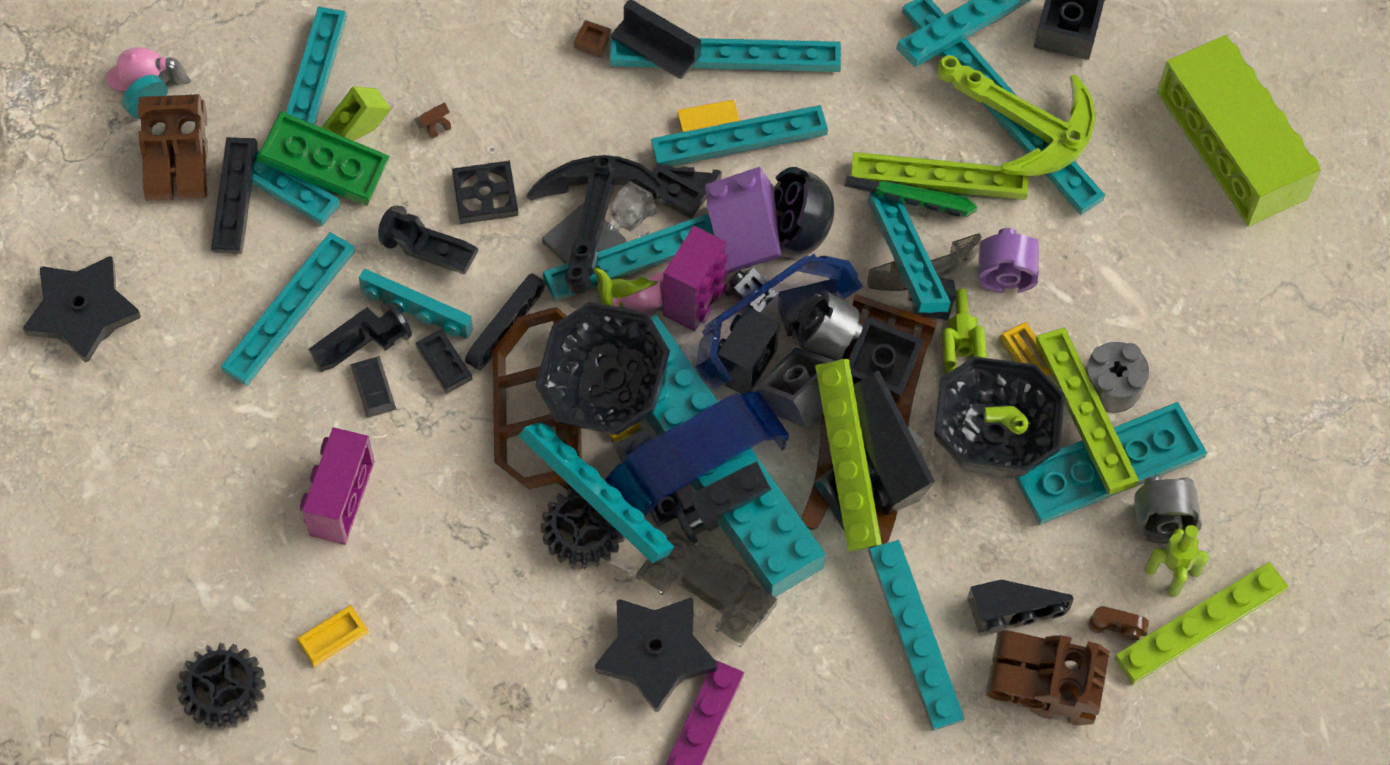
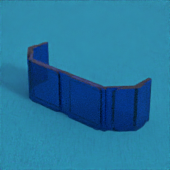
[696,254,864,390]
[605,391,789,518]

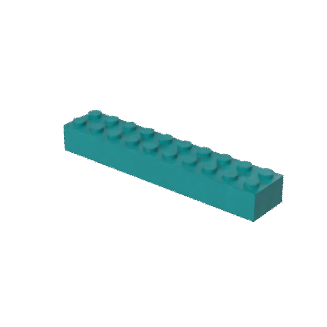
[646,314,826,599]

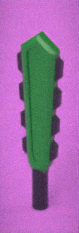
[844,175,978,217]

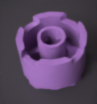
[978,228,1039,293]

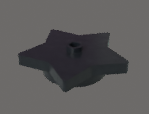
[23,256,141,362]
[595,598,717,712]

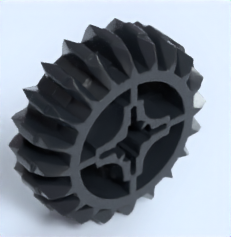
[541,487,625,570]
[177,642,266,730]

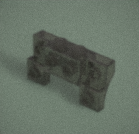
[636,531,777,648]

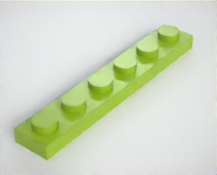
[851,152,1029,200]
[1035,327,1139,496]
[815,359,882,551]
[1114,561,1289,685]

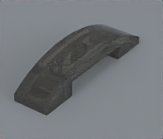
[867,233,982,291]

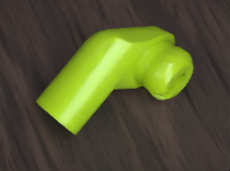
[984,406,1028,434]

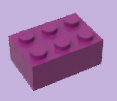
[663,226,728,332]
[300,427,375,545]

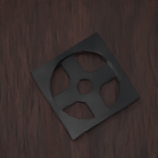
[452,160,519,224]

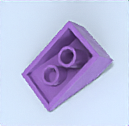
[705,166,781,274]

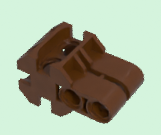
[138,94,208,201]
[985,630,1110,726]

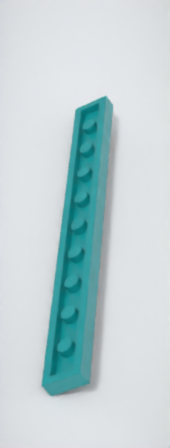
[902,0,1105,215]

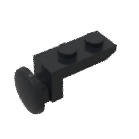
[378,205,479,275]
[308,301,412,372]
[673,461,771,544]

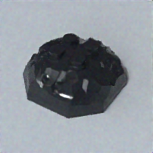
[535,302,670,435]
[934,356,1065,479]

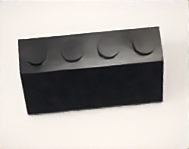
[853,371,935,515]

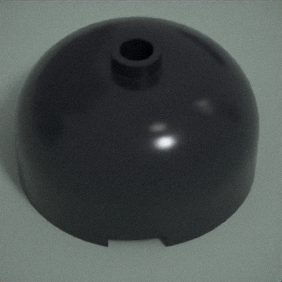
[774,167,835,259]

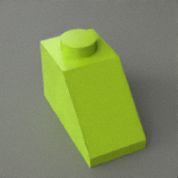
[322,86,391,141]

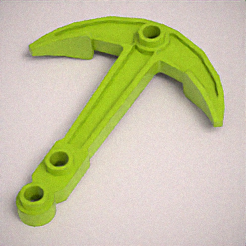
[936,56,1096,176]

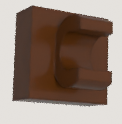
[414,102,451,138]

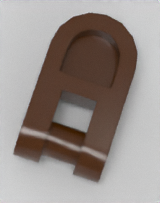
[1088,606,1149,640]

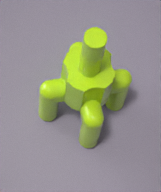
[942,288,987,375]
[1145,525,1209,597]

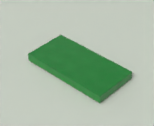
[257,111,390,206]

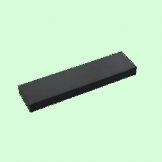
[211,137,258,254]

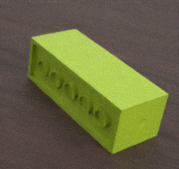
[1157,34,1321,227]

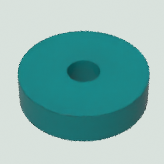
[122,74,168,118]

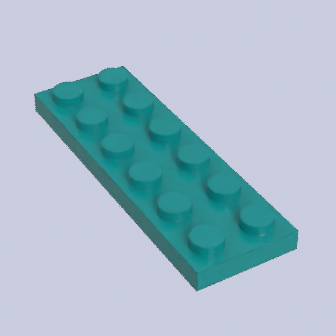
[1015,402,1207,525]

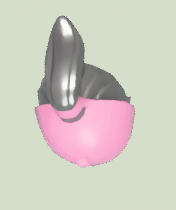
[106,47,191,92]

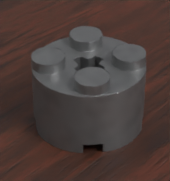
[792,290,863,361]
[1086,342,1149,413]
[1134,476,1202,544]

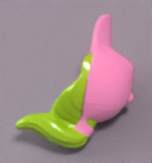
[593,268,664,314]

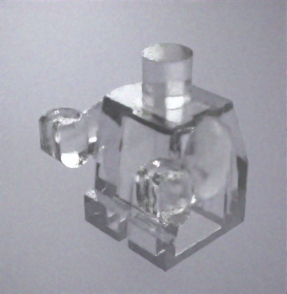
[608,181,657,238]

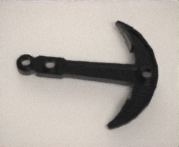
[527,155,670,294]

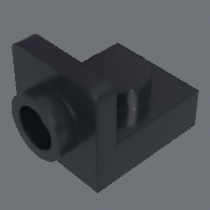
[724,267,778,312]

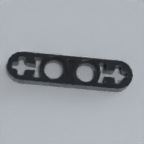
[465,273,546,371]

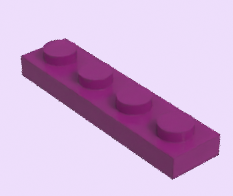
[665,660,744,765]

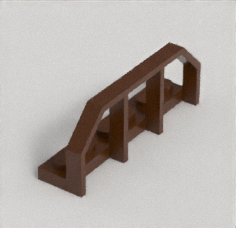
[493,307,582,493]

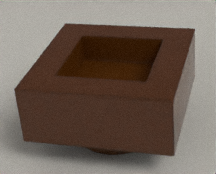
[574,20,611,57]

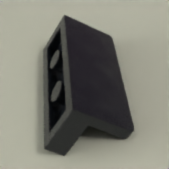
[611,0,701,79]

